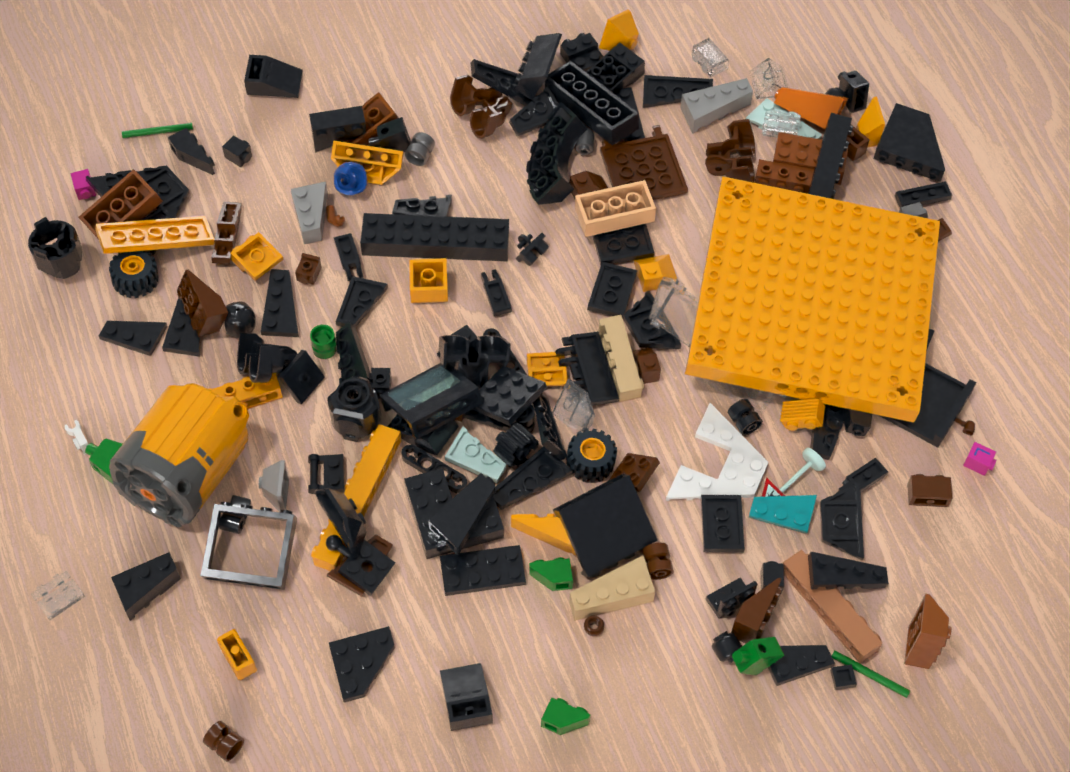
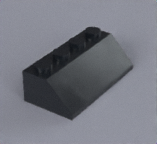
[514,33,562,100]

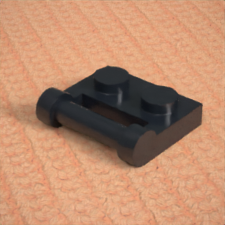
[308,454,344,494]

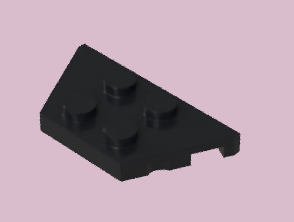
[623,290,681,349]
[820,482,864,560]

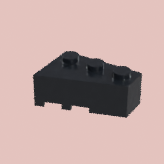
[309,106,366,153]
[111,552,181,621]

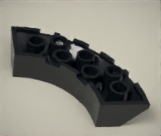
[526,102,588,205]

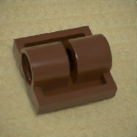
[608,453,660,492]

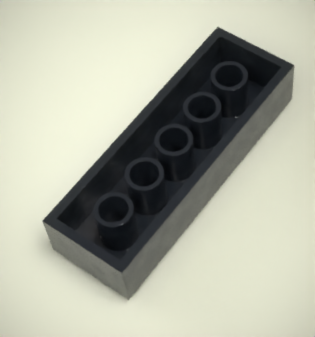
[544,61,639,145]

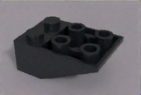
[586,43,645,92]
[244,54,303,98]
[387,401,459,455]
[440,663,493,731]

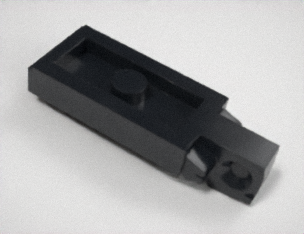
[838,458,888,492]

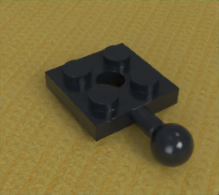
[326,535,396,596]

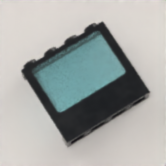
[379,363,483,440]

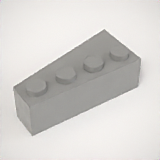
[680,78,753,134]

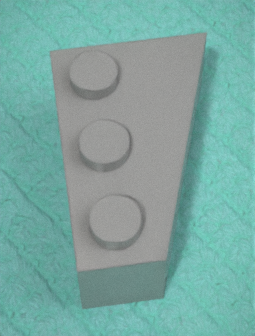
[291,182,328,245]

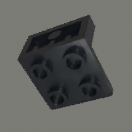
[706,578,758,619]

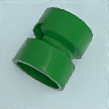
[310,324,337,359]

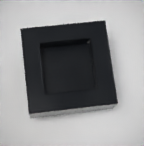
[830,664,857,690]

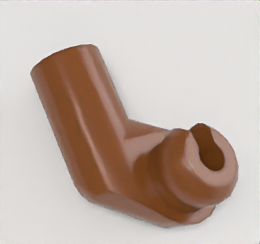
[326,205,345,227]

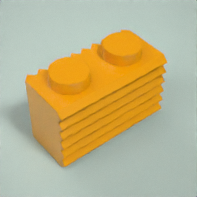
[780,398,825,431]
[217,629,257,680]

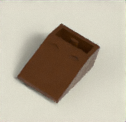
[177,269,228,337]
[731,578,783,644]

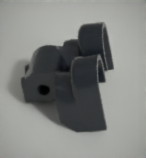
[237,333,297,383]
[439,335,511,389]

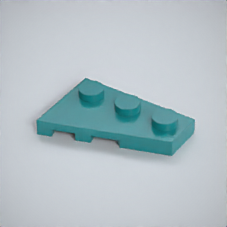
[749,495,817,534]

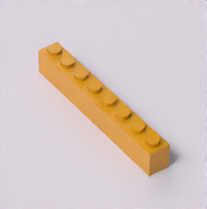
[311,424,401,571]

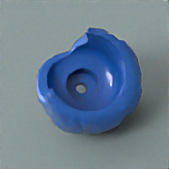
[334,162,367,195]

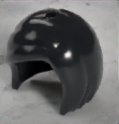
[224,301,256,338]

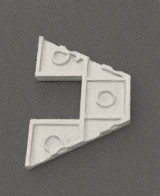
[666,403,768,501]

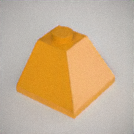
[599,9,639,51]
[856,96,885,147]
[634,254,679,292]

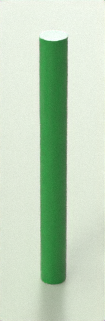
[122,122,193,138]
[832,650,910,698]

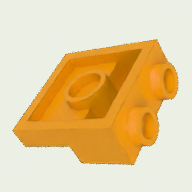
[230,232,283,281]

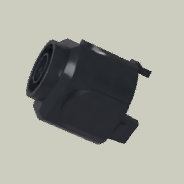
[28,217,82,279]
[327,376,382,442]

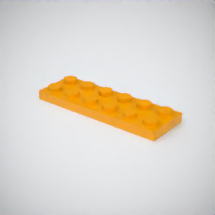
[95,216,214,254]

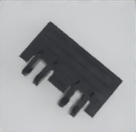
[555,331,619,407]

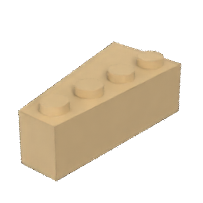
[598,315,644,402]
[569,556,655,621]

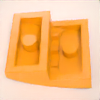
[527,352,567,387]

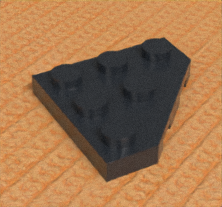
[329,626,395,703]

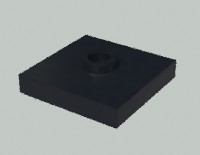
[278,350,325,404]

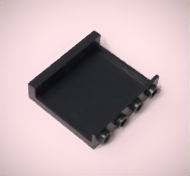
[878,363,977,448]
[553,474,658,578]

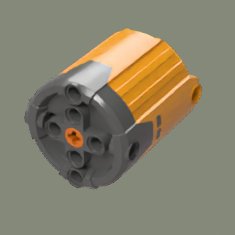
[109,383,249,527]

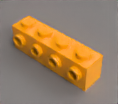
[209,374,283,409]

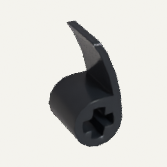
[219,495,251,534]

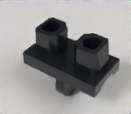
[516,233,549,266]

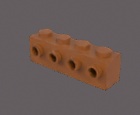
[754,159,814,194]

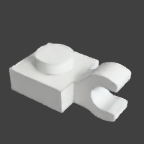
[65,420,88,455]

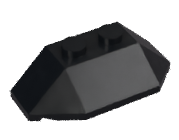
[314,488,367,559]

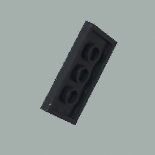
[440,545,526,596]

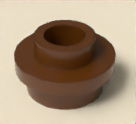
[584,615,604,636]

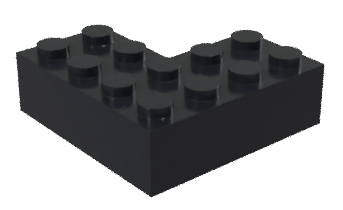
[404,468,504,559]

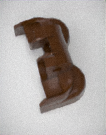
[450,74,513,138]
[705,119,755,183]

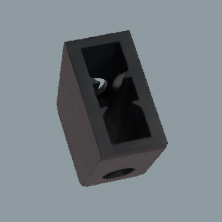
[838,71,869,113]
[369,117,411,152]

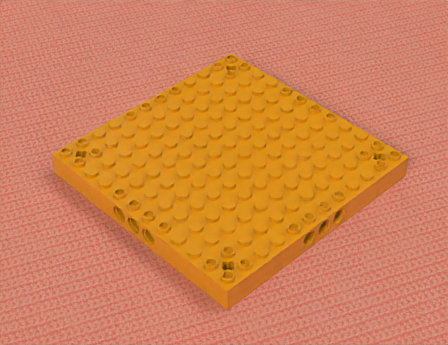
[685,176,940,422]

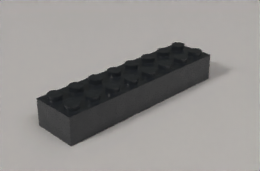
[360,213,509,262]

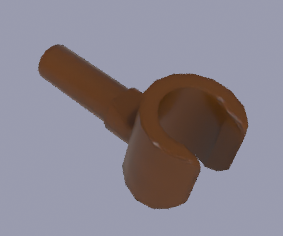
[955,418,975,436]

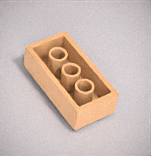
[575,180,656,237]

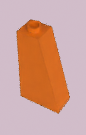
[774,87,848,129]

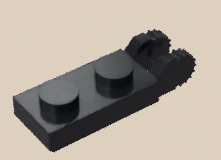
[333,233,363,281]
[481,269,512,317]

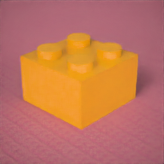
[409,258,448,303]

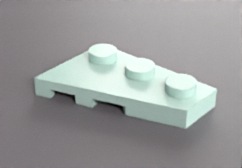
[445,426,506,484]

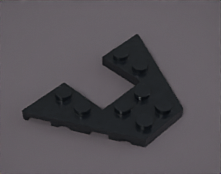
[86,165,189,255]

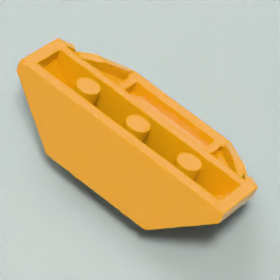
[331,141,404,185]

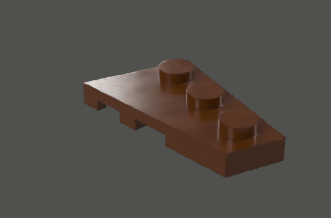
[327,535,393,596]

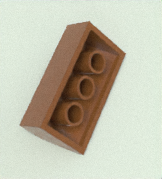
[904,593,952,669]

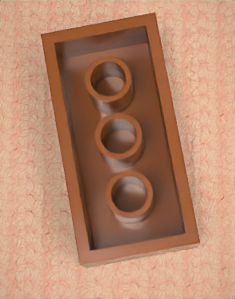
[773,132,849,185]
[78,169,163,240]

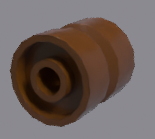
[642,543,674,580]
[203,721,245,762]

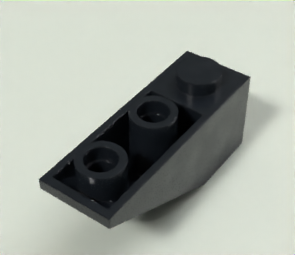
[168,128,215,175]

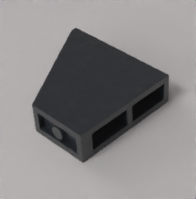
[873,103,945,182]

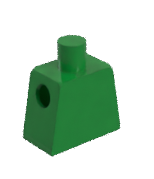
[85,438,123,484]
[732,637,784,675]

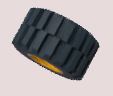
[109,251,159,298]
[566,428,617,483]

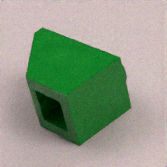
[529,557,573,591]
[541,697,591,735]

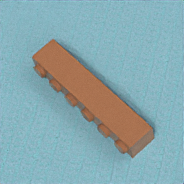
[782,549,882,664]

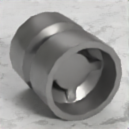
[405,132,435,166]

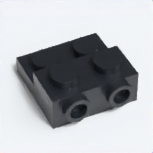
[560,33,604,72]

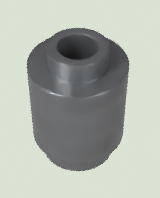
[576,128,594,155]

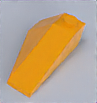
[511,514,577,556]

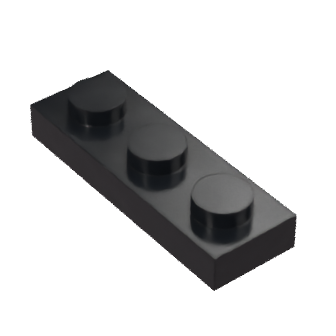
[895,181,952,207]

